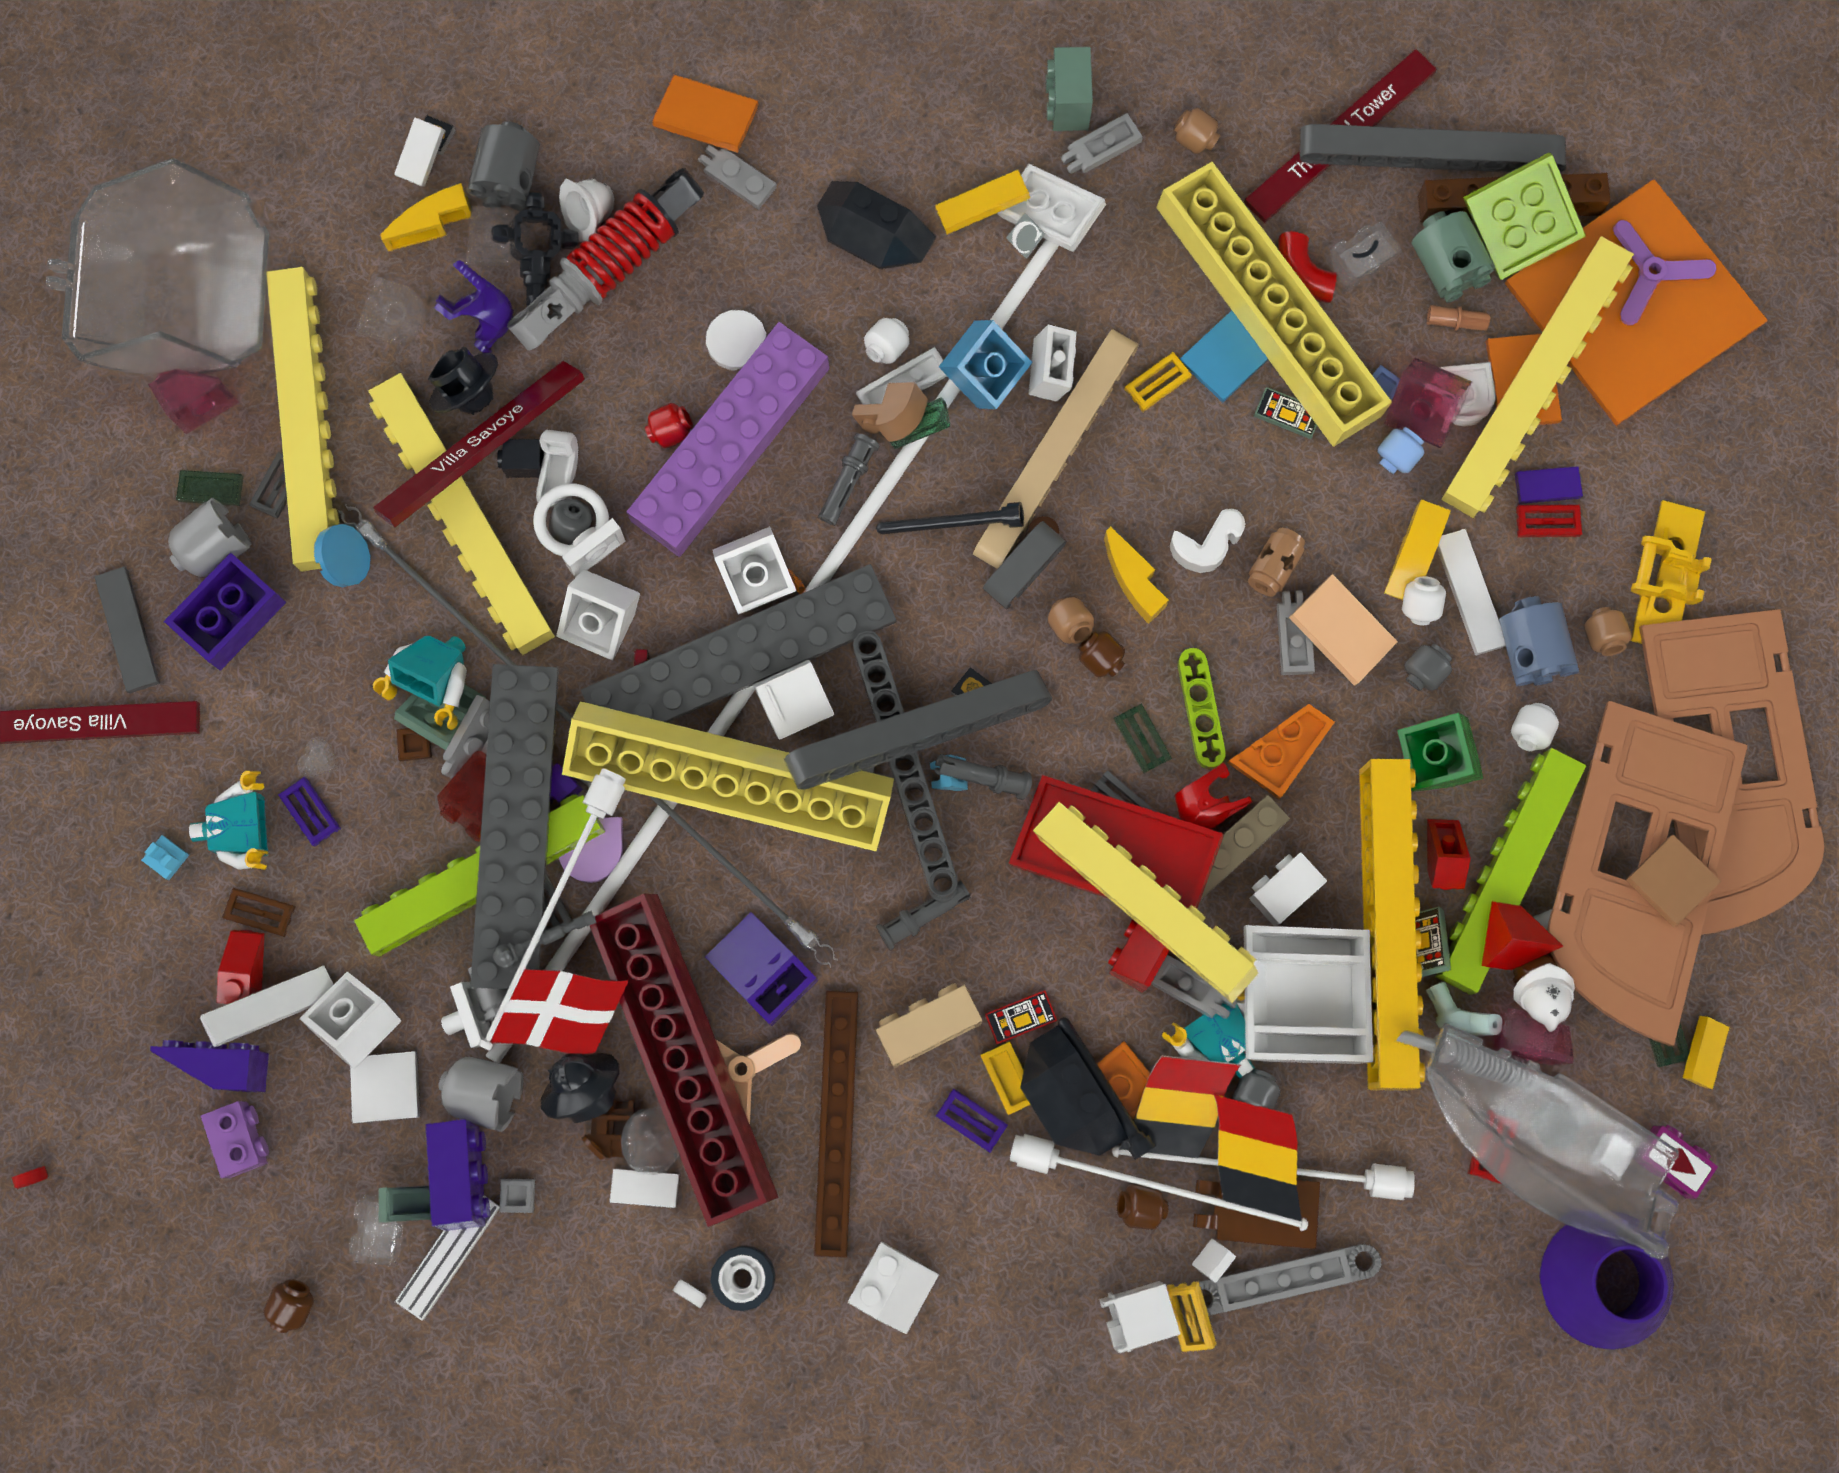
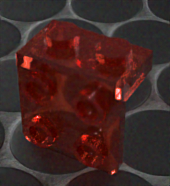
[437,751,486,842]

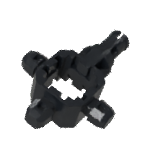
[491,192,579,307]

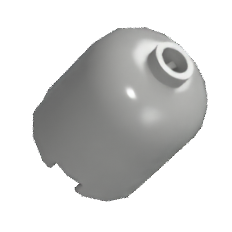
[168,498,251,577]
[439,1057,523,1132]

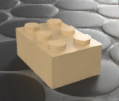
[876,983,983,1068]

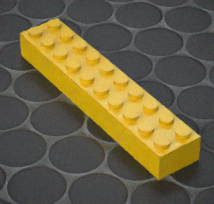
[1359,759,1425,1091]

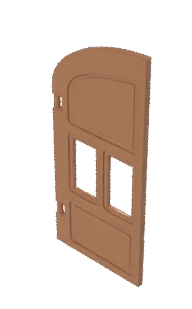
[1639,609,1824,935]
[1547,701,1748,1046]

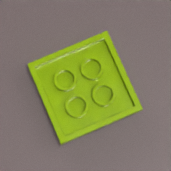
[1463,152,1586,280]

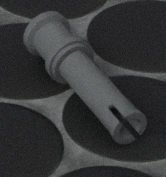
[818,433,880,526]
[935,754,1032,800]
[876,880,971,951]

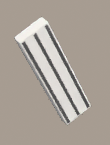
[395,1195,500,1321]

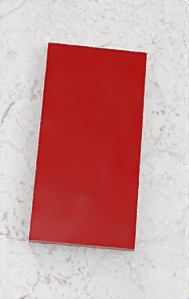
[1009,775,1224,909]

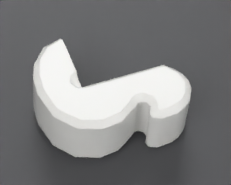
[536,430,578,507]
[1169,509,1245,573]

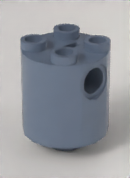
[1499,596,1579,686]

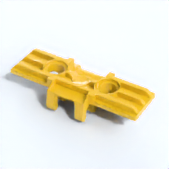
[1630,500,1712,644]

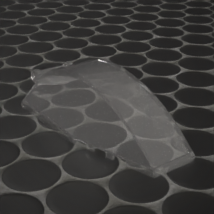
[1425,1023,1679,1259]

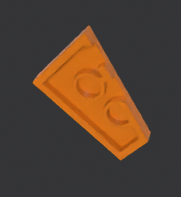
[1227,704,1335,800]

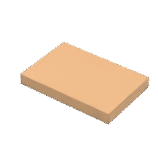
[1289,574,1398,685]

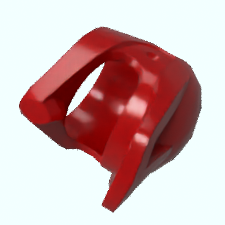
[1174,762,1253,829]

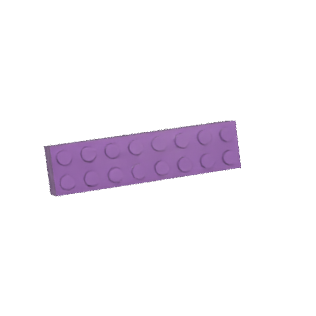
[626,322,829,557]

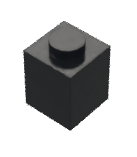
[497,439,544,478]

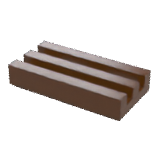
[222,888,296,937]

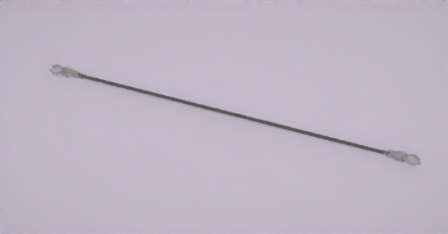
[339,504,838,968]

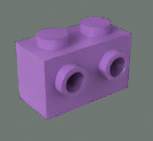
[201,1101,269,1178]

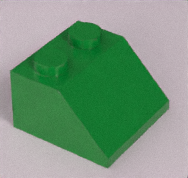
[1397,712,1484,792]

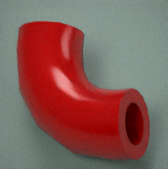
[1278,231,1337,303]

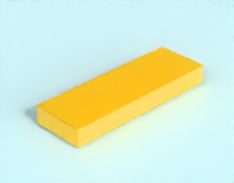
[935,170,1030,234]

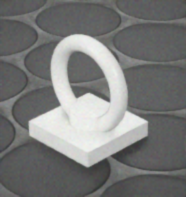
[533,483,625,578]

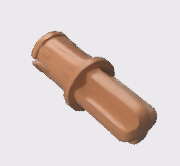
[1427,305,1490,331]

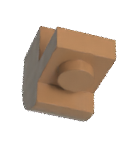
[852,382,928,442]

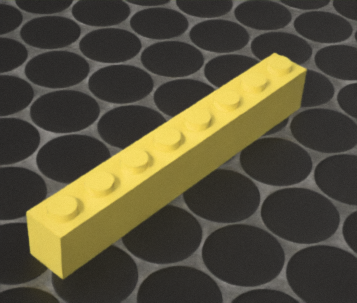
[1033,802,1259,1003]

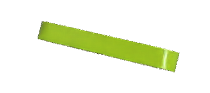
[1178,648,1225,769]

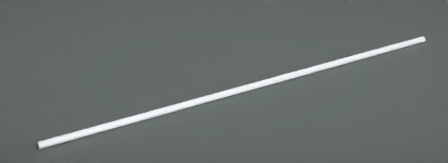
[485,239,1059,1063]

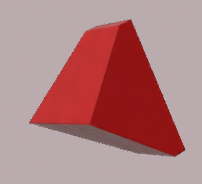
[1482,901,1564,970]

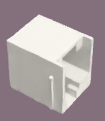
[753,660,835,740]
[1099,1281,1180,1353]

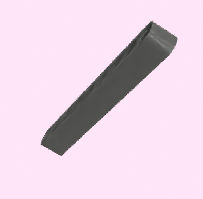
[1300,124,1566,172]
[853,631,958,902]
[784,670,1052,790]

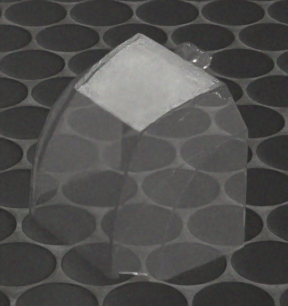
[46,158,269,375]

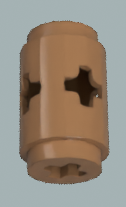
[1248,528,1305,597]

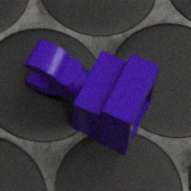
[550,763,583,805]

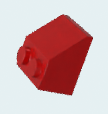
[1108,919,1170,993]

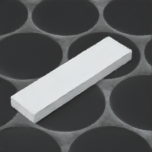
[1437,529,1506,656]
[200,966,334,1048]

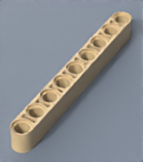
[973,329,1139,569]

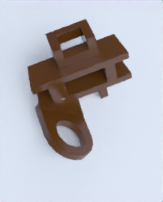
[582,1100,647,1162]

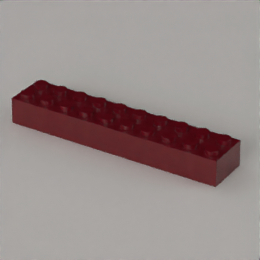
[590,893,779,1227]

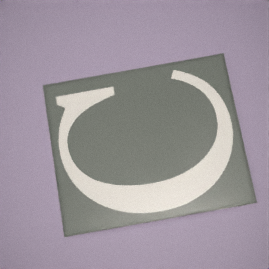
[1006,213,1045,259]

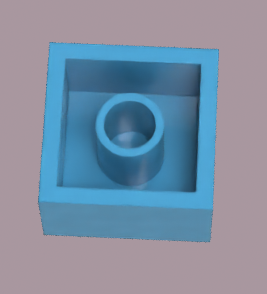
[939,320,1033,409]

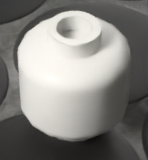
[864,318,909,364]
[1402,576,1446,625]
[1511,703,1559,751]

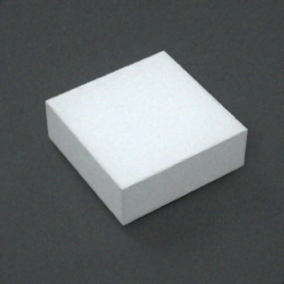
[1192,1239,1236,1283]

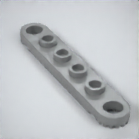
[1190,1244,1381,1315]

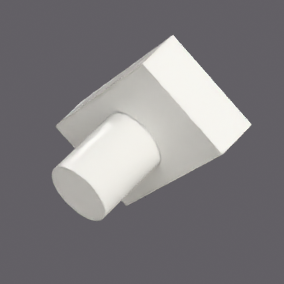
[441,982,494,1048]

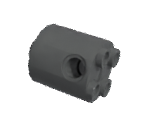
[467,121,540,211]

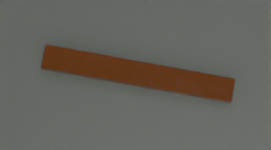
[814,991,859,1257]

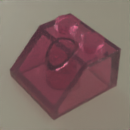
[1384,358,1472,449]
[148,368,239,434]
[1491,1008,1574,1067]

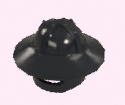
[428,346,498,415]
[541,1053,620,1123]

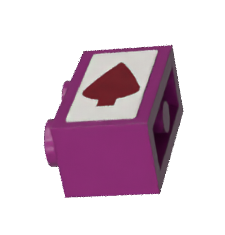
[1632,1125,1718,1199]

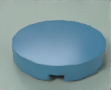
[314,524,370,588]

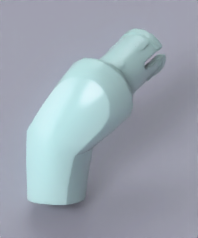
[1426,982,1502,1036]

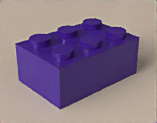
[164,553,286,671]
[426,1119,490,1231]

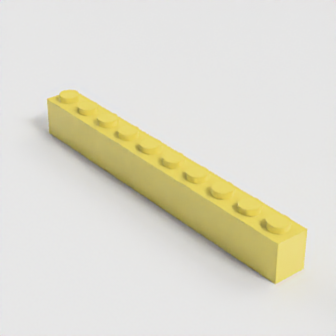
[1441,236,1634,518]
[266,267,339,571]
[368,373,555,656]

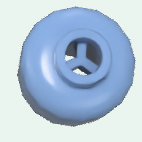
[1377,427,1424,474]

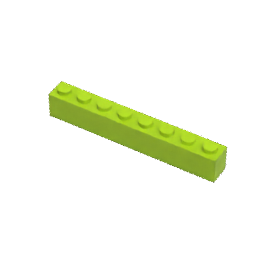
[1436,748,1586,995]
[354,794,606,957]

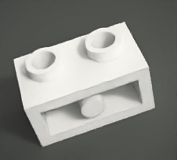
[1028,324,1076,402]
[1249,852,1327,926]

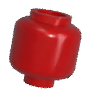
[645,403,693,448]

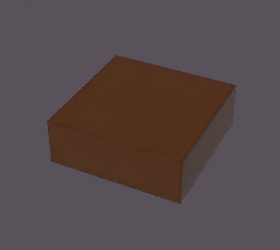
[396,728,432,762]

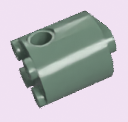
[1411,211,1495,303]

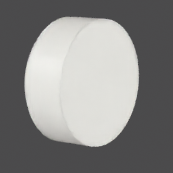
[672,1280,707,1308]

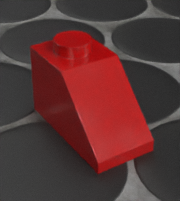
[1427,819,1471,890]
[216,930,265,1004]

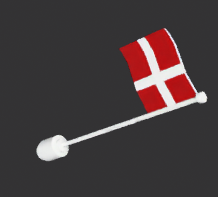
[478,768,629,1054]

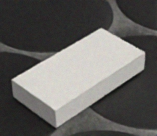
[394,117,445,187]
[610,1169,680,1208]

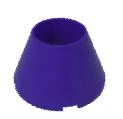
[1540,1213,1674,1349]

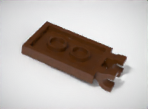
[1193,1177,1320,1249]

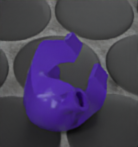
[434,260,514,353]

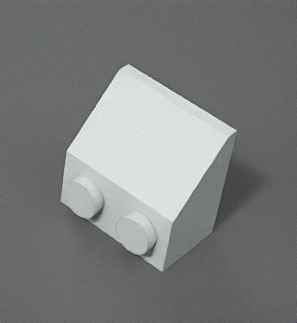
[713,527,796,615]
[556,569,640,661]
[299,972,401,1069]
[848,1241,939,1334]

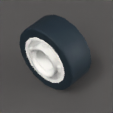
[710,1246,775,1311]

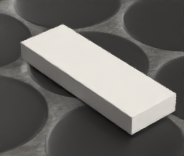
[856,347,947,404]

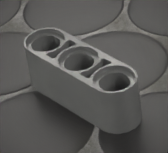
[983,521,1067,609]

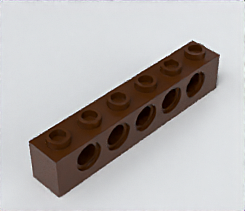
[1418,173,1611,223]

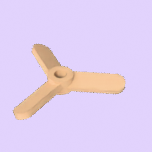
[716,1033,801,1124]

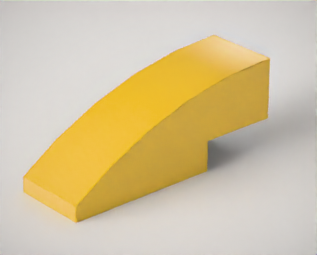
[380,183,473,252]
[1384,499,1451,600]
[1104,526,1169,624]

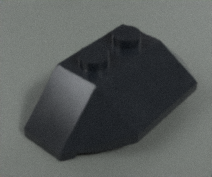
[817,181,936,269]
[1020,1025,1128,1156]

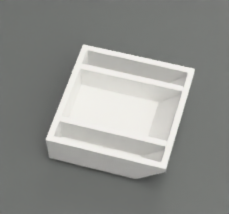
[1244,925,1373,1064]

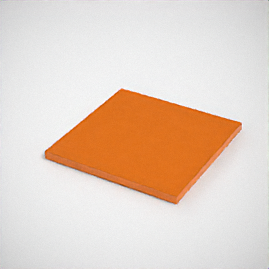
[1505,179,1768,426]

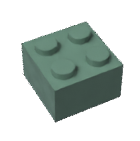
[1045,47,1093,131]

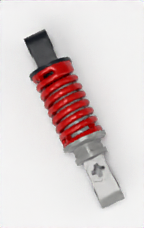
[507,168,704,351]

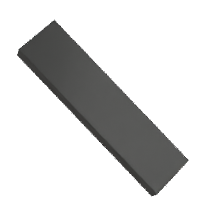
[94,567,160,693]

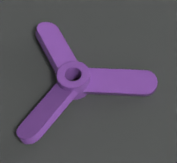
[1613,220,1716,325]

